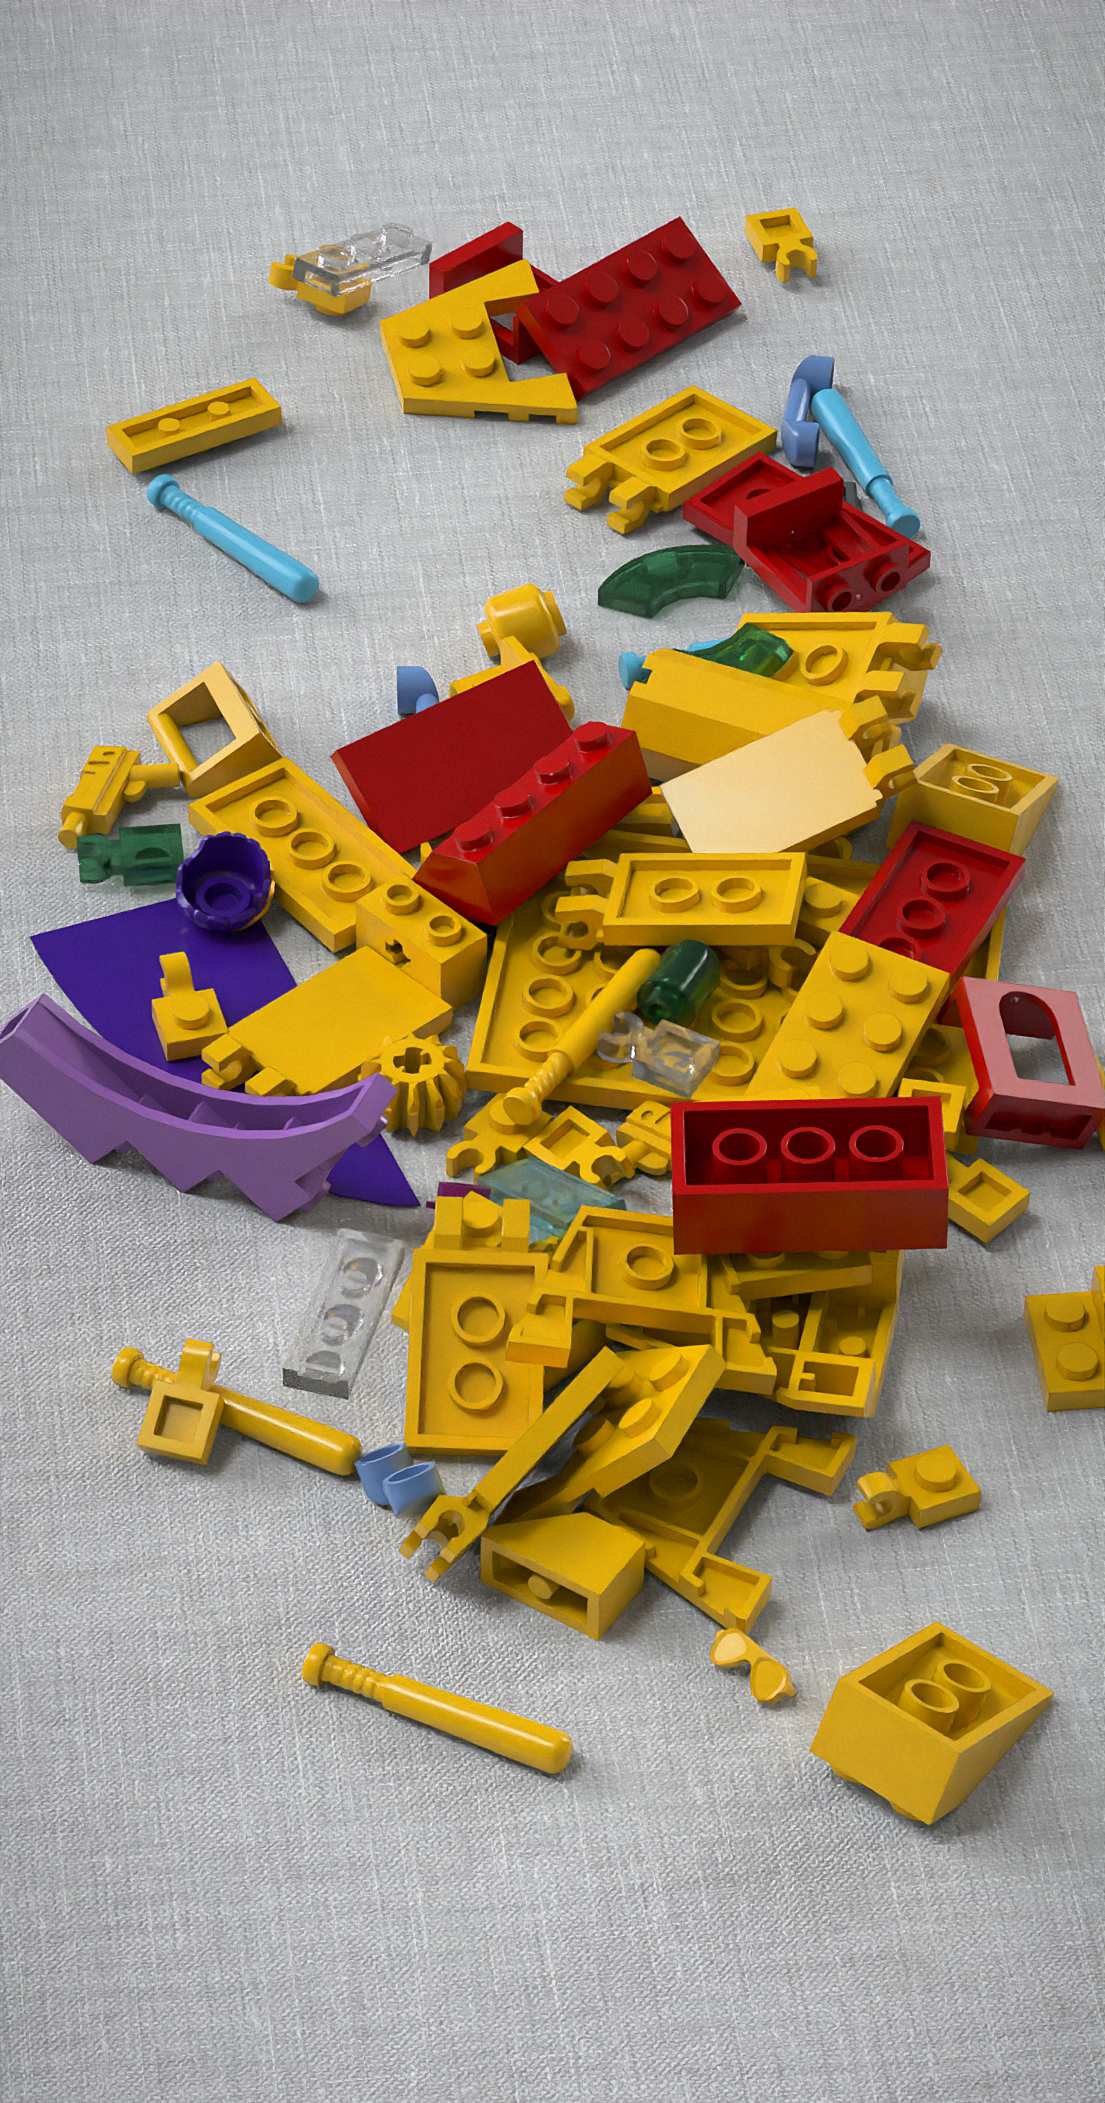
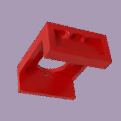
[429,221,559,365]
[733,467,910,613]
[936,976,1105,1150]

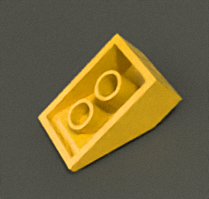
[885,743,1060,857]
[809,1621,1055,1826]

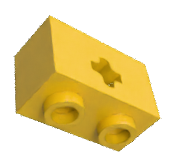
[355,873,487,1011]

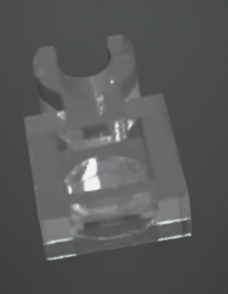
[597,1011,720,1099]

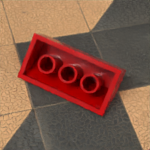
[411,721,653,926]

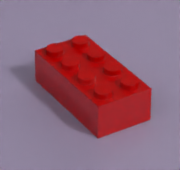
[670,1096,949,1255]

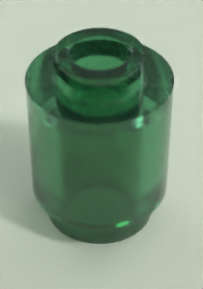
[637,939,720,1031]

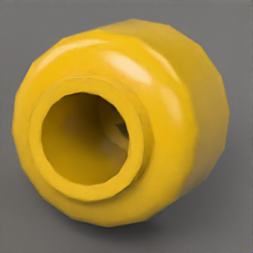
[476,583,567,660]

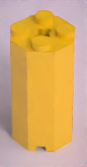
[621,648,901,836]

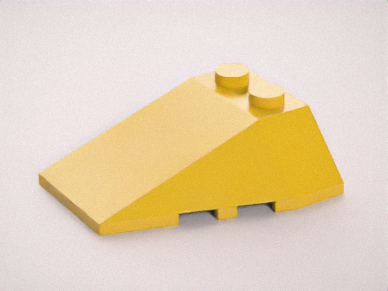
[605,1250,905,1418]

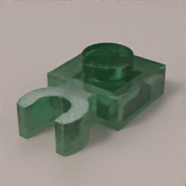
[77,823,184,887]

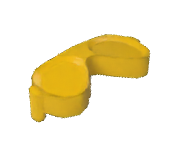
[710,1628,796,1704]

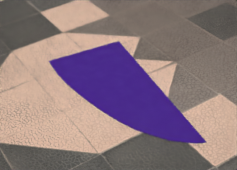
[29,898,421,1206]

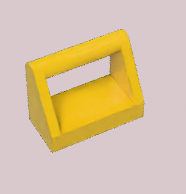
[147,660,284,798]

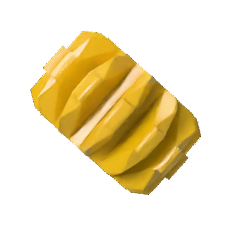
[358,1030,467,1138]

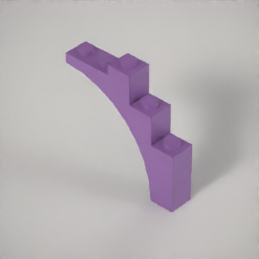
[0,993,398,1222]

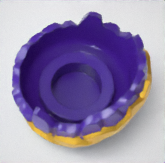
[175,831,275,932]

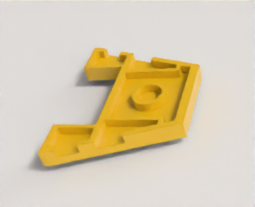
[380,259,578,425]
[505,1205,777,1395]
[493,1344,728,1526]
[583,1417,857,1635]

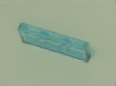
[476,1156,627,1239]

